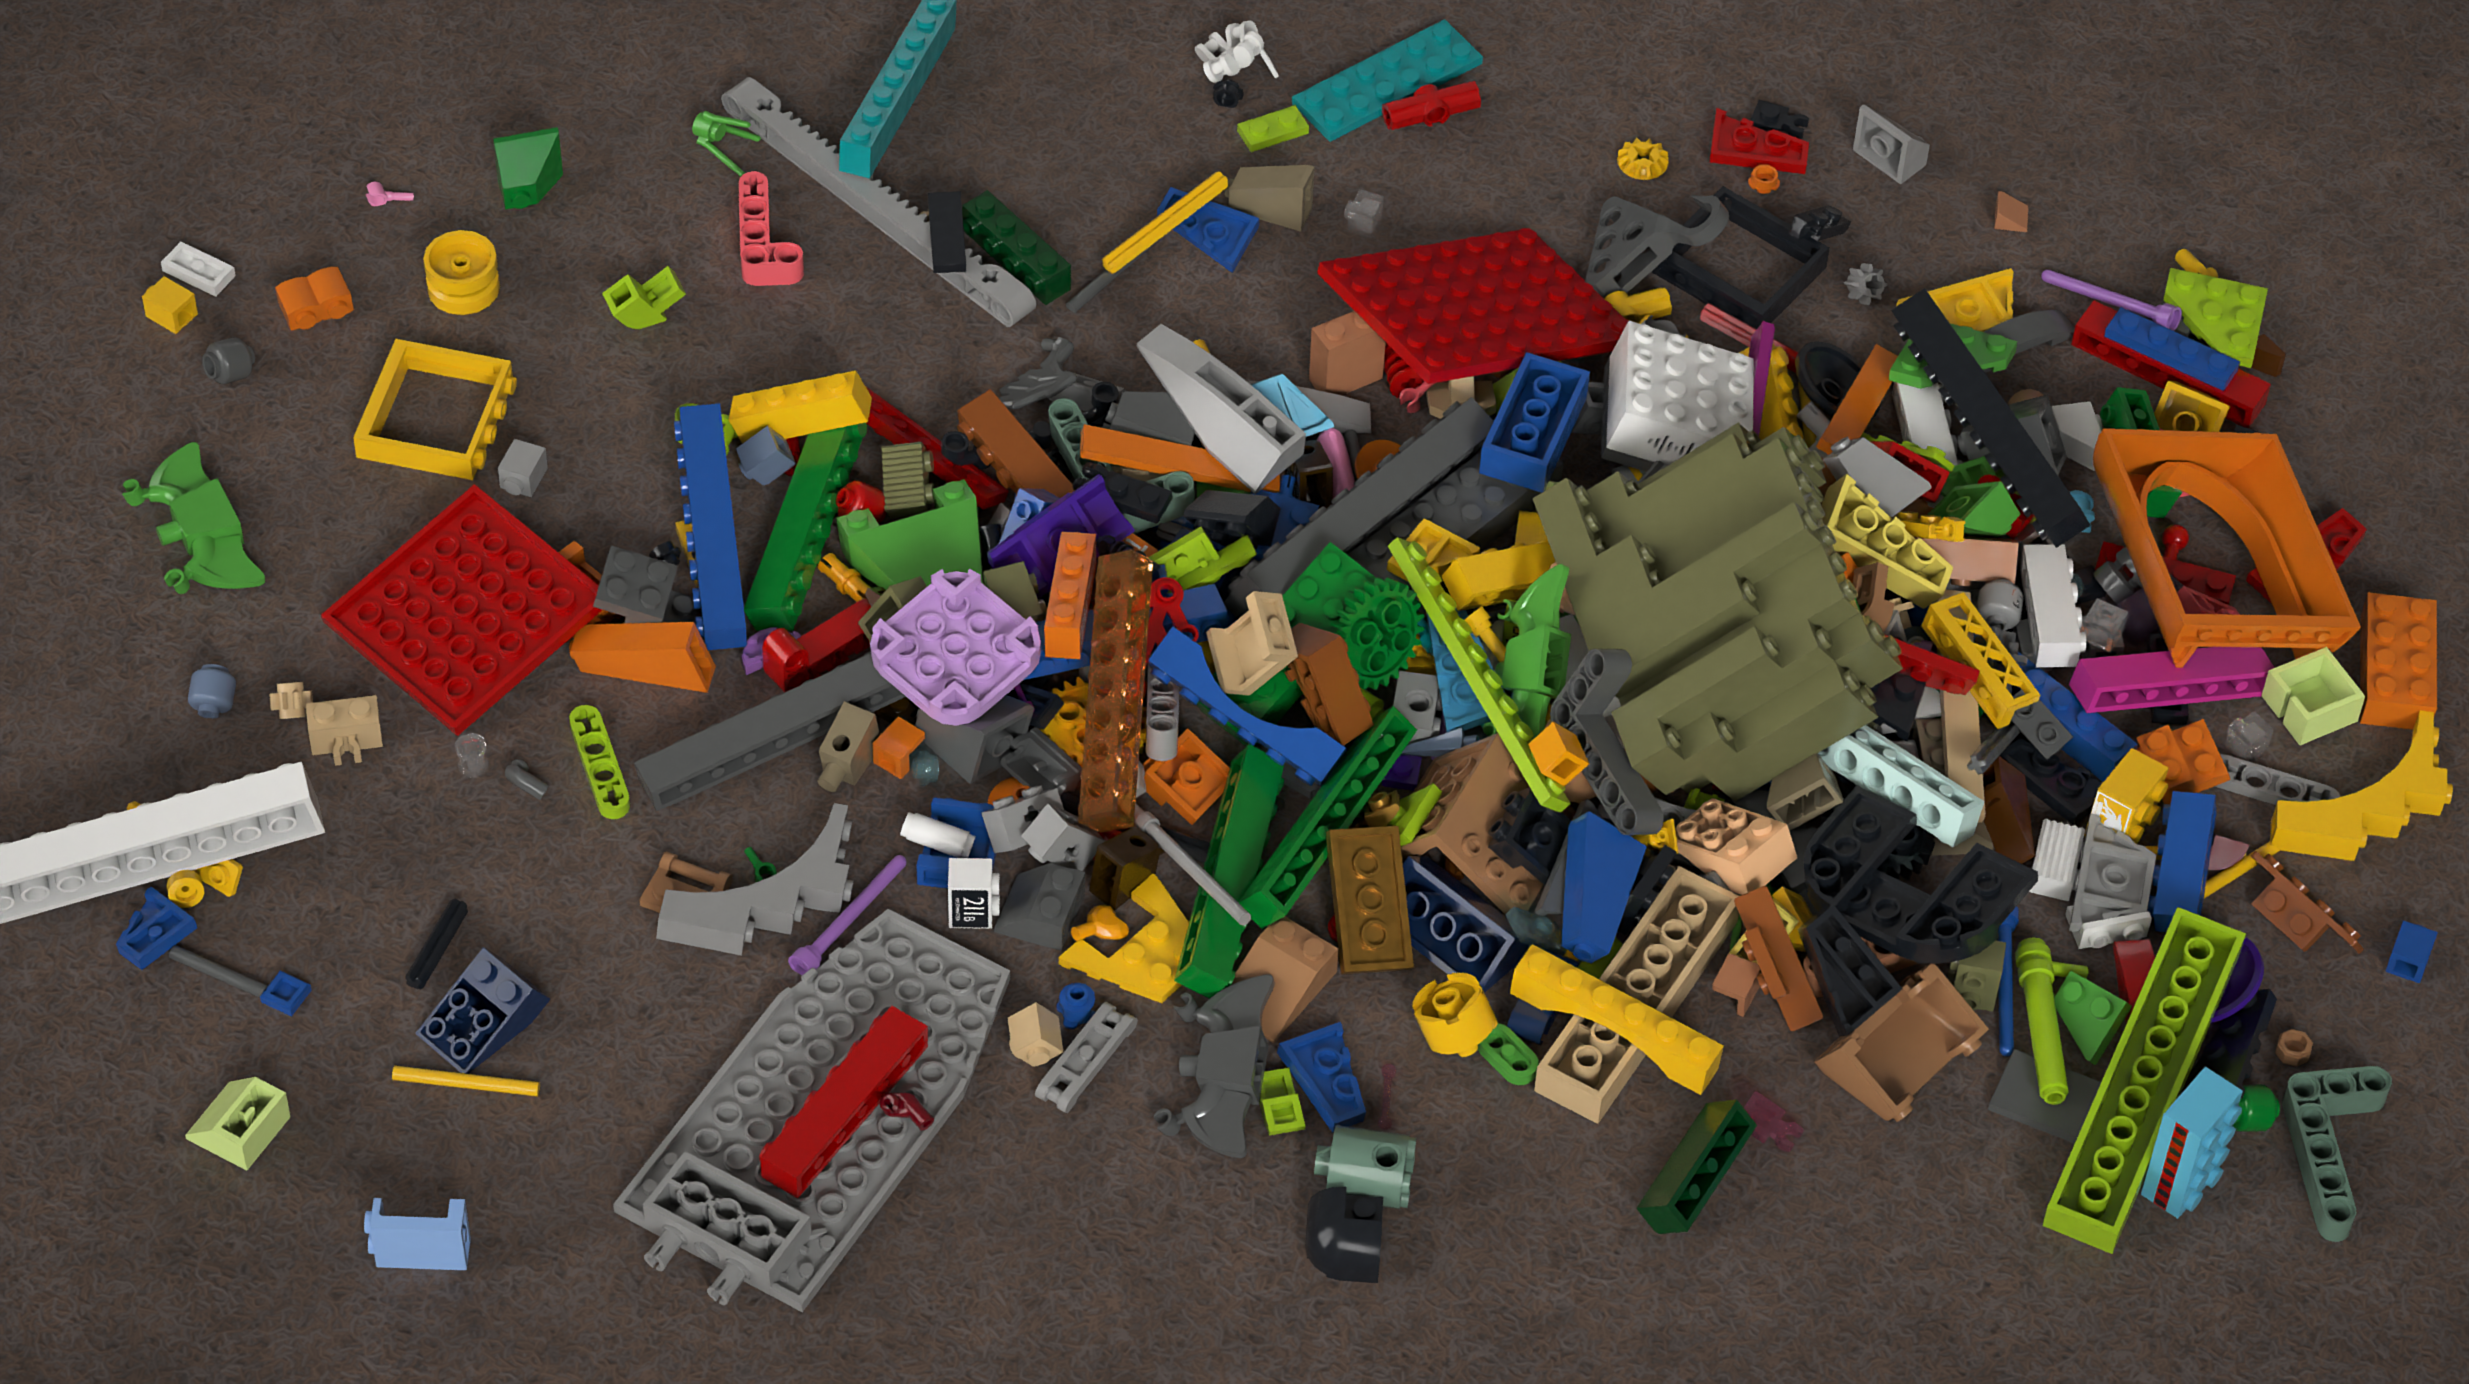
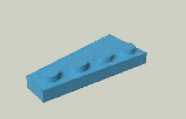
[1426,608,1506,733]

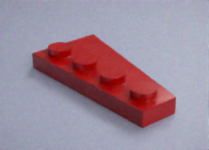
[2246,508,2367,604]

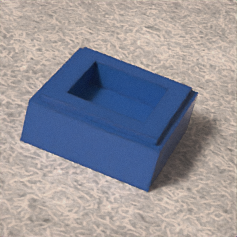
[260,970,312,1017]

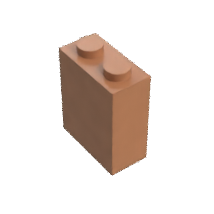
[1309,311,1385,396]

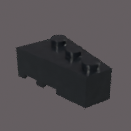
[1797,904,1903,1037]

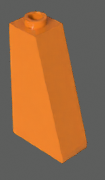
[569,622,716,693]

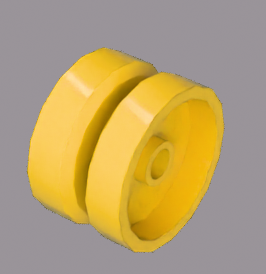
[423,230,500,315]

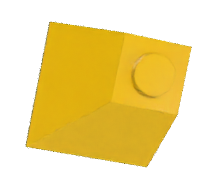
[2154,381,2231,432]

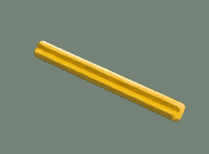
[1102,171,1228,274]

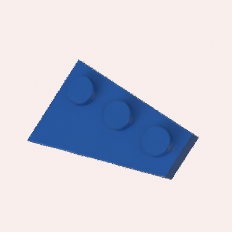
[1157,187,1259,273]
[1277,1022,1366,1133]

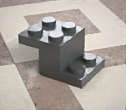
[593,545,700,625]

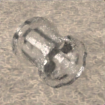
[455,733,489,778]

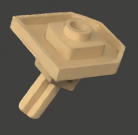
[1426,376,1497,419]

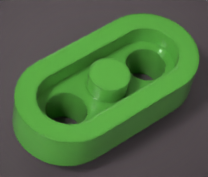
[1478,1023,1538,1085]

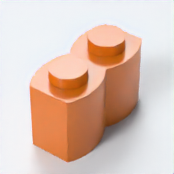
[275,267,354,330]

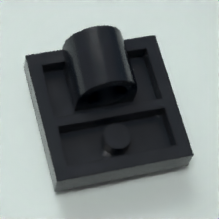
[1617,845,1677,935]

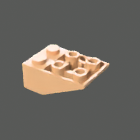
[1675,798,1798,895]

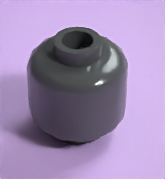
[202,337,255,384]

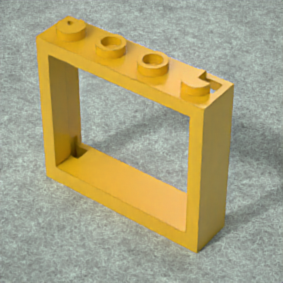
[353,339,517,480]

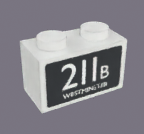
[948,858,1000,928]

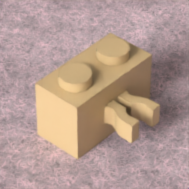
[306,695,383,766]

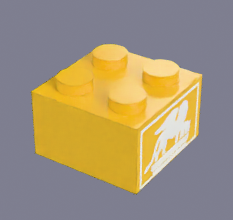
[2084,748,2169,844]

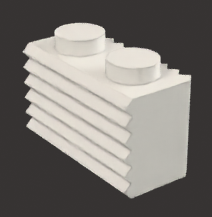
[2029,819,2085,901]

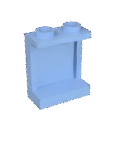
[364,1198,471,1270]

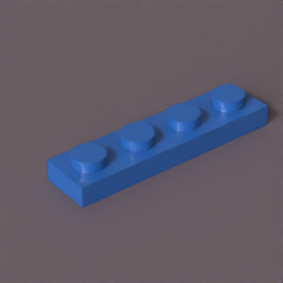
[2104,307,2240,391]

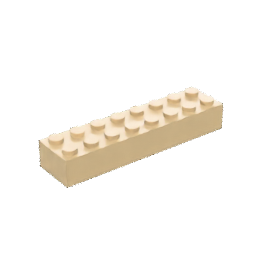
[1534,866,1739,1124]

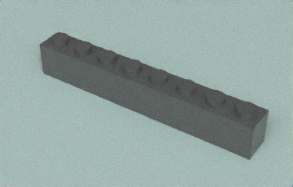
[634,651,906,811]

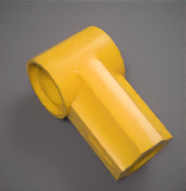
[1604,287,1672,323]

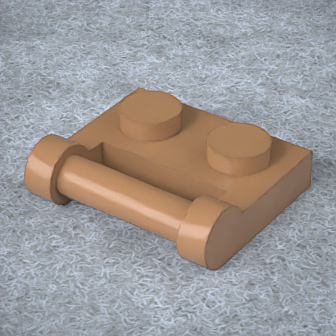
[640,851,733,913]

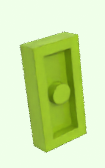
[1237,105,1309,152]

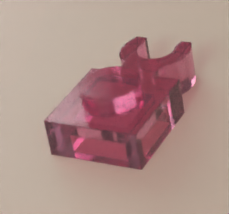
[1744,1091,1804,1152]

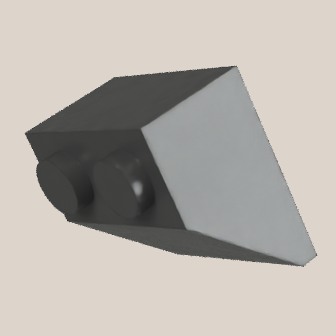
[994,863,1085,951]

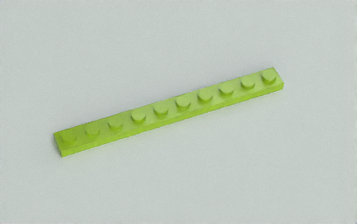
[1388,537,1571,813]

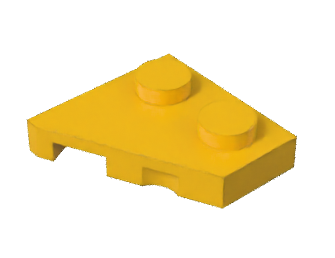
[1387,518,1480,581]

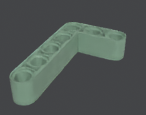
[1048,398,1195,534]
[2282,1066,2392,1242]

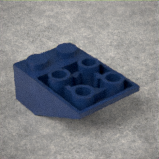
[415,947,550,1074]

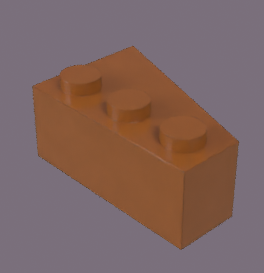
[1284,623,1374,746]

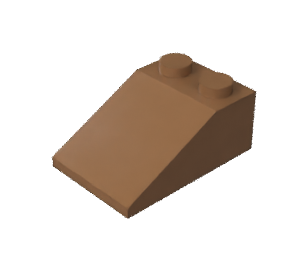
[1231,916,1339,1043]

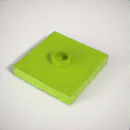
[1386,783,1442,846]

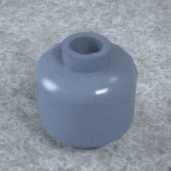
[188,664,236,719]

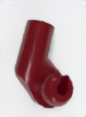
[880,1093,934,1131]

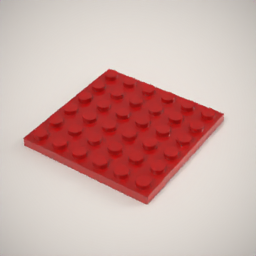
[321,484,602,736]

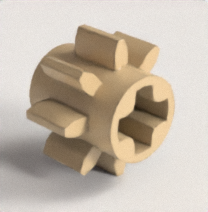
[269,682,313,719]

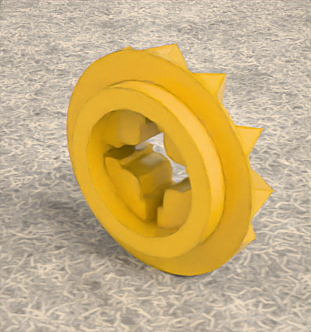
[1617,137,1669,180]

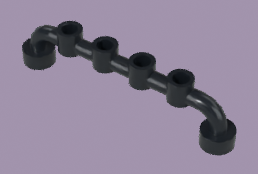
[941,382,1119,469]

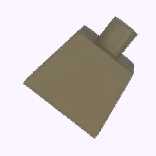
[817,701,880,792]
[1767,753,1843,831]

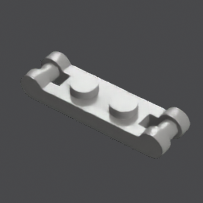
[1035,1002,1138,1114]

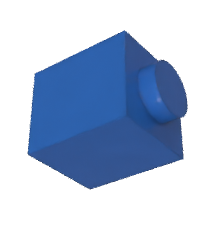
[2385,921,2438,983]

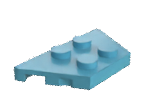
[1250,373,1334,437]

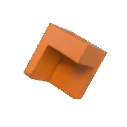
[872,716,925,779]

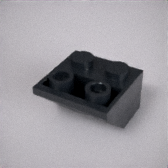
[1183,490,1281,549]

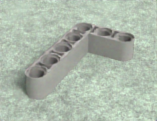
[1079,652,1179,761]

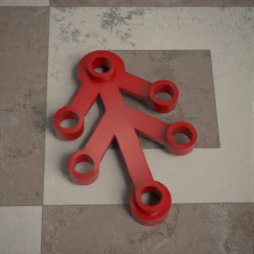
[1099,577,1199,703]

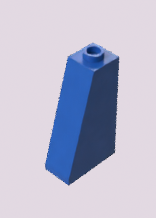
[1561,811,1647,964]

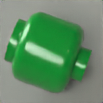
[2232,1084,2280,1132]

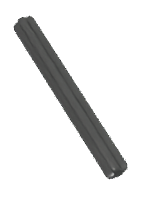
[1967,721,2021,775]

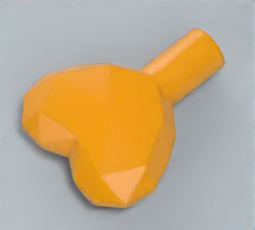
[1071,905,1129,941]

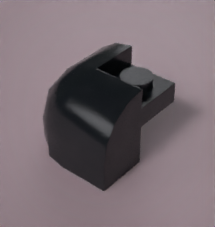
[1305,1187,1383,1283]

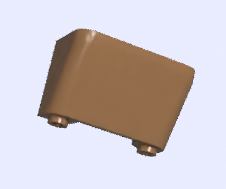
[1814,963,1989,1122]

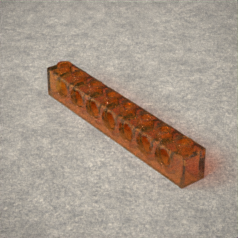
[1078,549,1153,833]

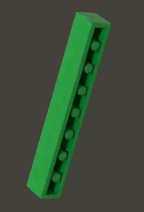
[744,423,867,631]
[1238,706,1417,929]
[1174,744,1285,999]

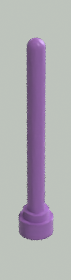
[2041,270,2182,331]
[788,855,906,975]

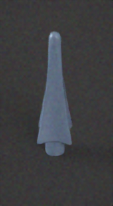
[1401,727,1480,757]

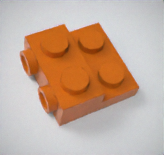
[2136,719,2230,805]
[1143,728,1230,825]

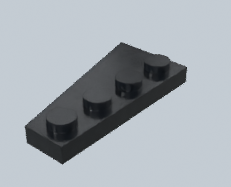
[2181,989,2277,1099]

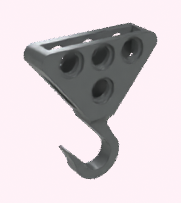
[1585,195,1729,298]

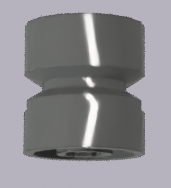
[2093,546,2143,607]

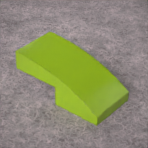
[1259,1068,1306,1136]

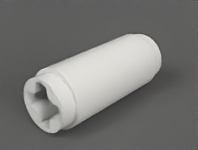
[900,812,976,858]

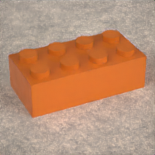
[2360,592,2437,730]

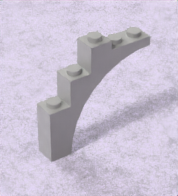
[656,803,854,956]

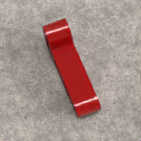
[762,599,871,693]

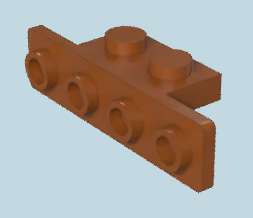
[2251,851,2364,954]
[1734,886,1824,1031]

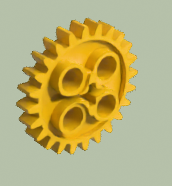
[1038,675,1147,772]

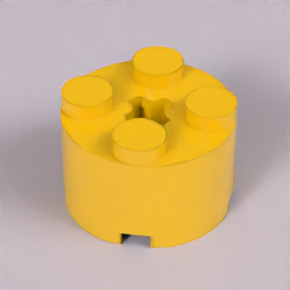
[1412,973,1498,1057]

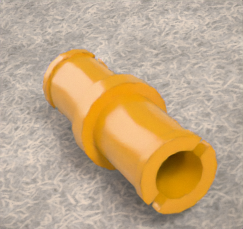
[818,553,871,602]

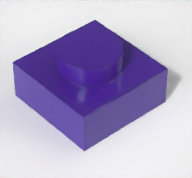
[1382,754,1422,791]

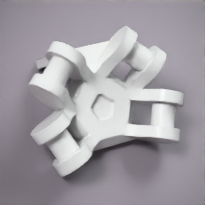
[1195,20,1279,83]

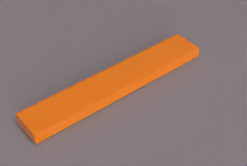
[1816,344,1898,455]
[1080,424,1280,493]

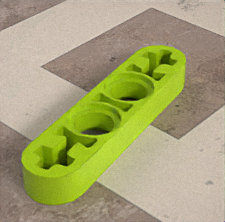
[569,705,630,819]

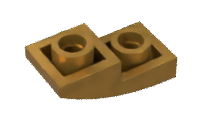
[1348,790,1400,829]

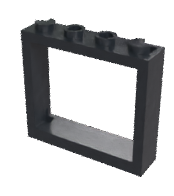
[1652,186,1830,329]

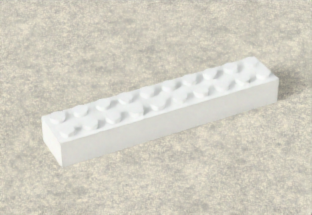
[0,762,325,924]

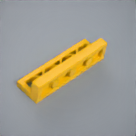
[1921,592,2041,729]

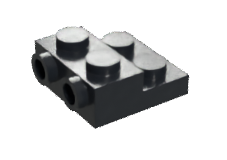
[1488,787,1572,885]

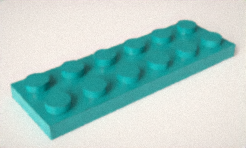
[1292,19,1483,142]

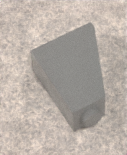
[1823,437,1932,518]

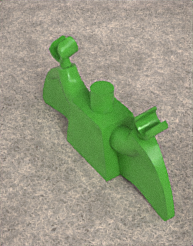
[122,442,266,594]
[1483,564,1571,739]

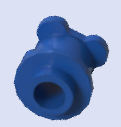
[1057,983,1096,1029]

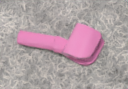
[366,182,414,206]

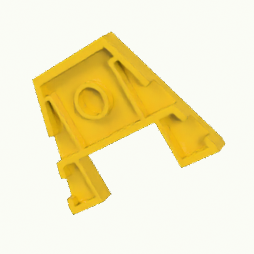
[1059,874,1189,1003]

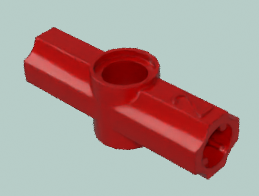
[1382,81,1481,130]

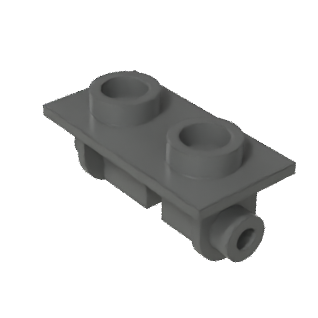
[2011,689,2073,760]

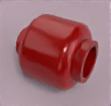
[836,480,886,524]

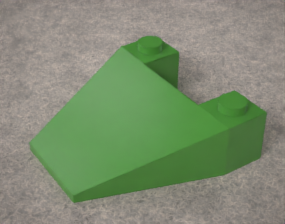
[836,479,983,590]

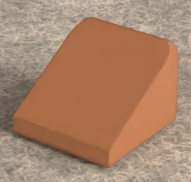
[1994,191,2028,232]

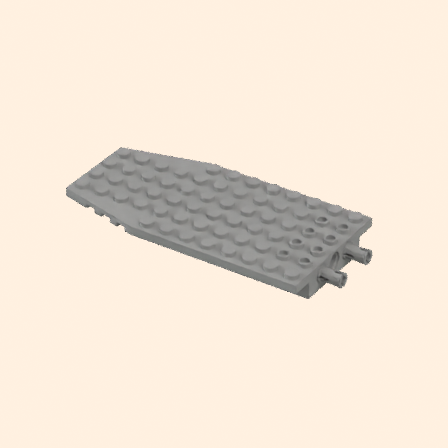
[613,909,1010,1312]

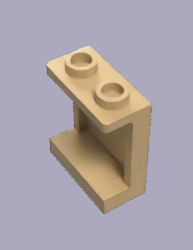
[1206,591,1298,695]

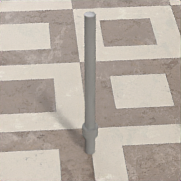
[1122,800,1251,925]

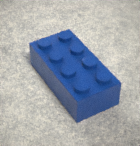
[1479,352,1590,493]

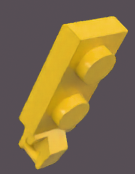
[1892,511,1965,542]

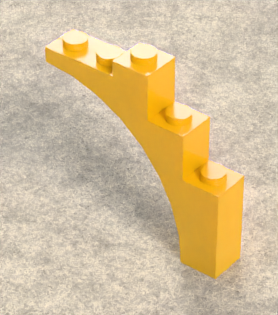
[2270,710,2453,861]

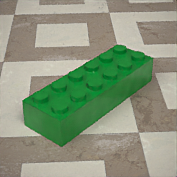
[1197,542,1376,747]

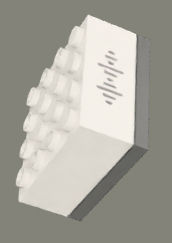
[1601,321,1754,472]

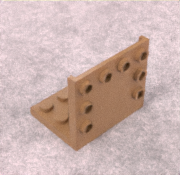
[1401,733,1576,923]

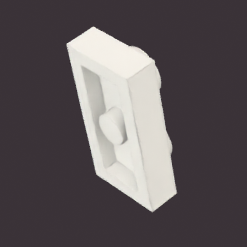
[161,242,236,297]

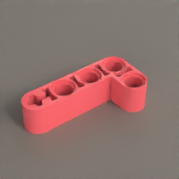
[739,171,804,286]

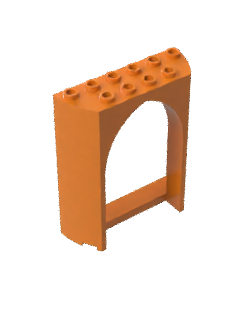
[2093,428,2361,668]

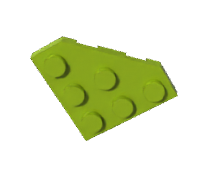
[2163,268,2268,368]

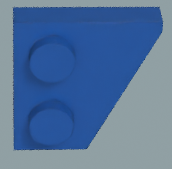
[116,887,198,970]

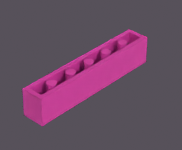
[2069,647,2275,713]

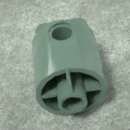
[1314,1125,1416,1209]

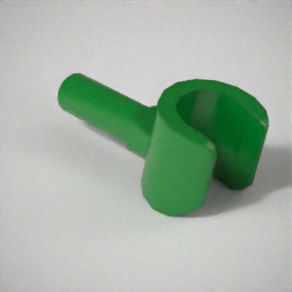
[744,847,777,883]

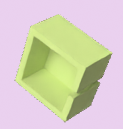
[2262,647,2365,745]

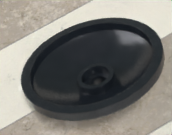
[1795,341,1881,421]

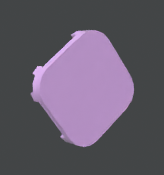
[870,569,1041,726]

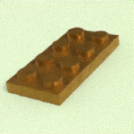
[1326,826,1414,974]

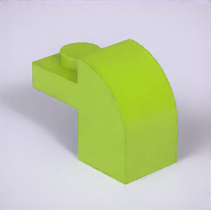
[602,266,686,329]

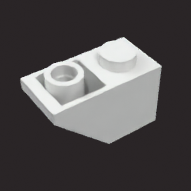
[2052,401,2102,471]

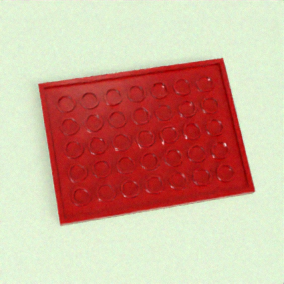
[1317,228,1628,384]

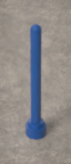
[1997,906,2019,1057]

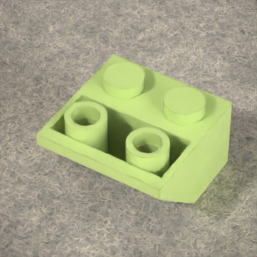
[185,1077,290,1171]

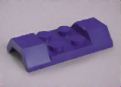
[987,474,1135,599]

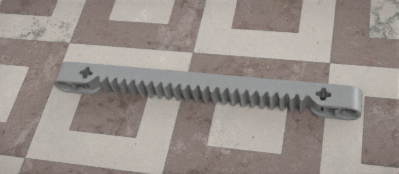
[721,77,1036,327]

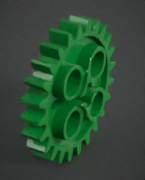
[1331,577,1425,690]

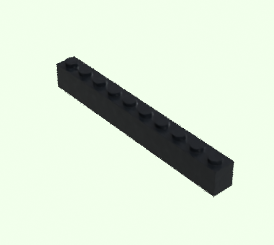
[1891,288,2091,548]

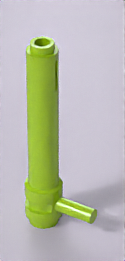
[2015,937,2088,1105]

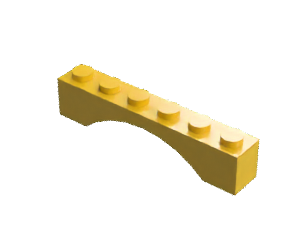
[1510,944,1724,1095]

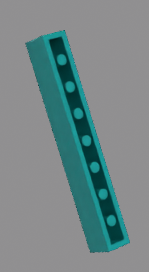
[839,0,957,178]

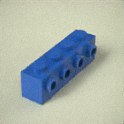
[2148,791,2217,932]

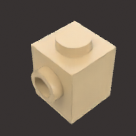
[1008,1002,1063,1066]

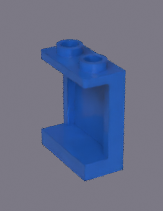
[916,798,996,889]

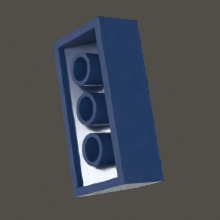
[1403,856,1534,993]

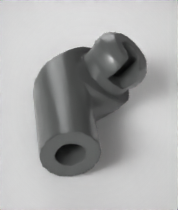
[505,759,550,800]

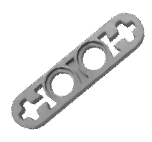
[2215,754,2340,805]

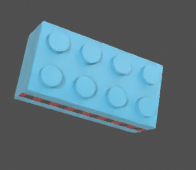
[2141,1067,2243,1219]

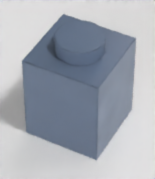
[736,426,796,485]

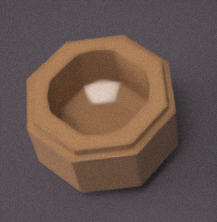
[2275,1029,2313,1067]

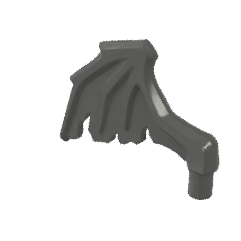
[999,337,1077,409]

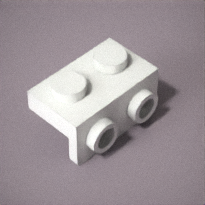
[2065,906,2152,949]

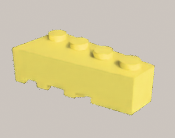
[1822,474,1954,609]

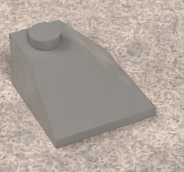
[1853,104,1930,184]

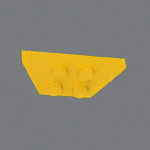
[1896,268,2013,332]

